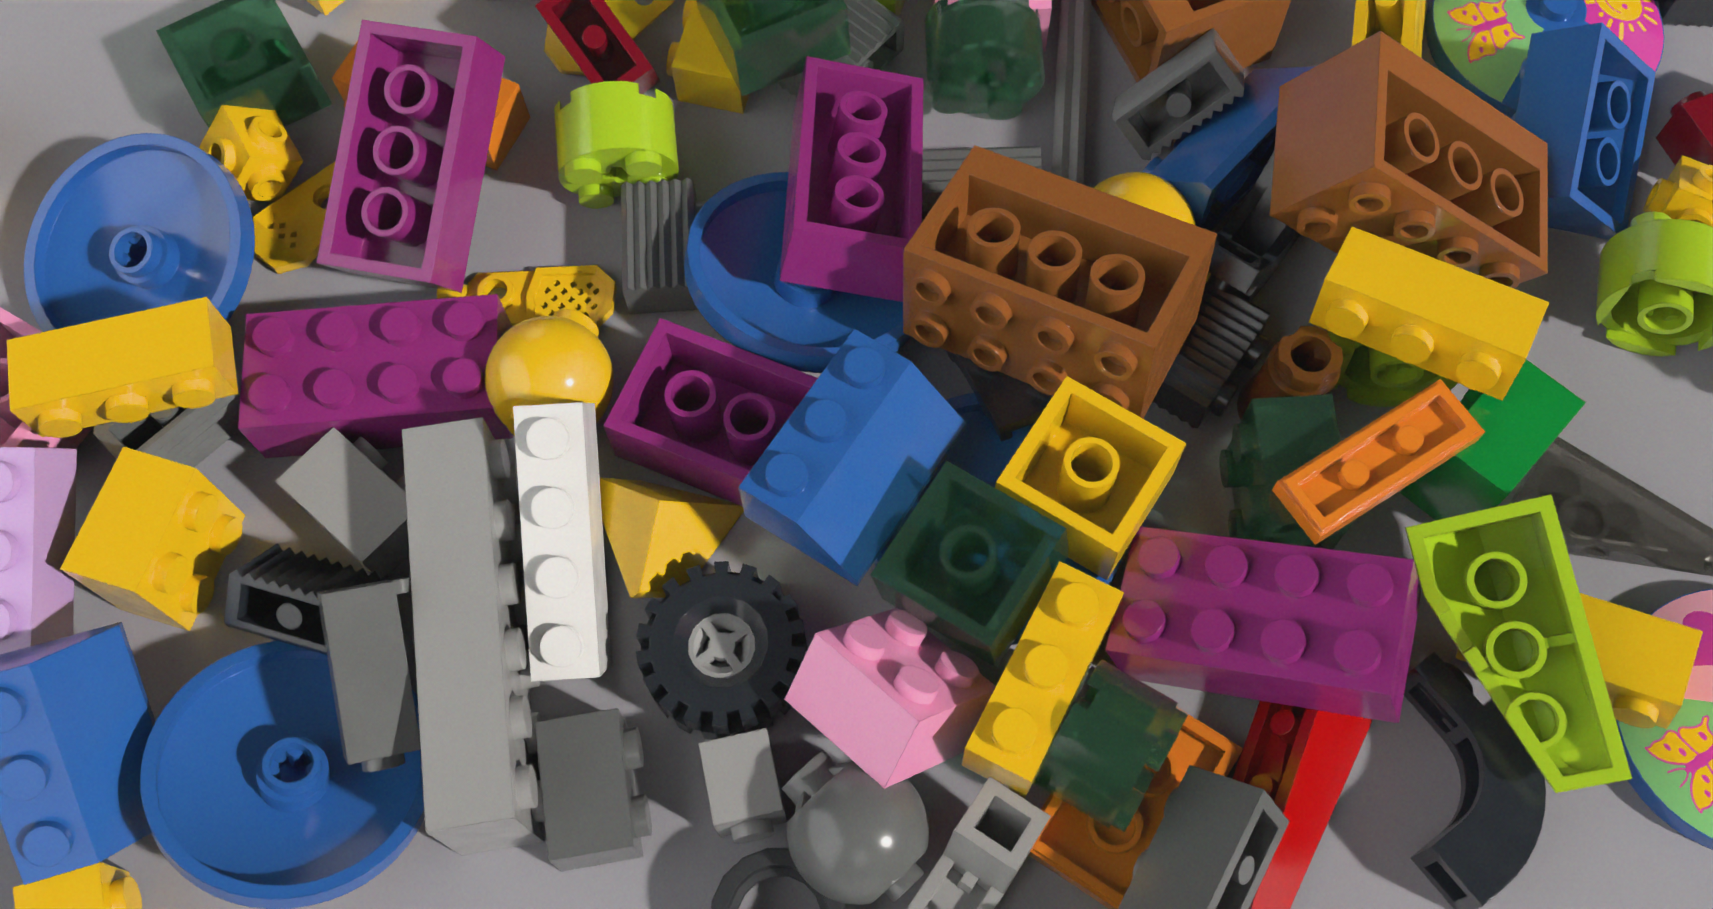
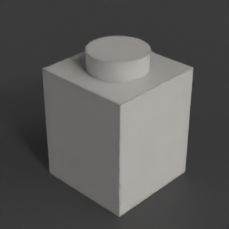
[698,728,787,843]

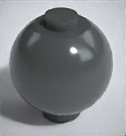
[782,750,929,905]

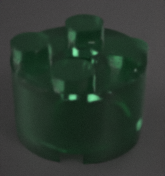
[924,0,1045,120]
[1033,660,1188,832]

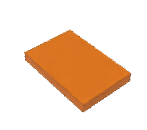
[1028,675,1243,909]

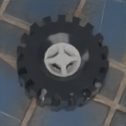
[636,561,808,740]

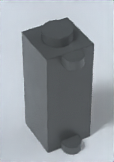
[317,577,421,772]

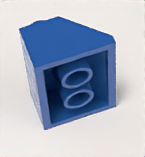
[1511,22,1656,240]
[1142,66,1315,231]
[738,328,966,586]
[0,622,156,885]

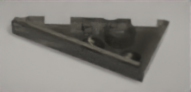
[1509,437,1713,576]

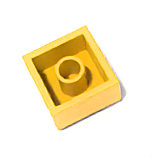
[991,376,1187,580]
[60,446,245,631]

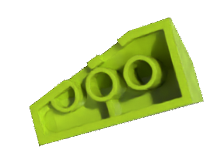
[1405,494,1632,793]

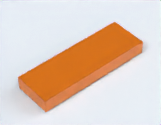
[1272,379,1485,545]

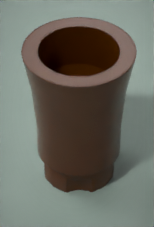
[1237,326,1343,449]

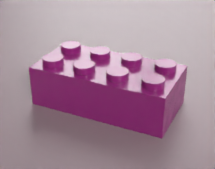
[317,19,505,293]
[780,56,924,302]
[238,294,513,458]
[603,318,818,506]
[1106,527,1421,723]

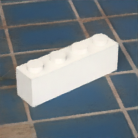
[513,402,611,681]

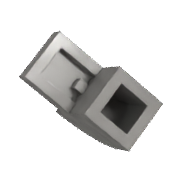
[907,776,1051,909]

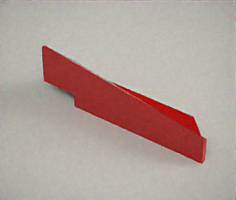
[1232,701,1373,909]

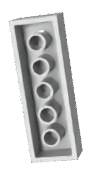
[402,417,545,855]

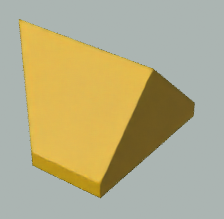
[600,477,744,598]

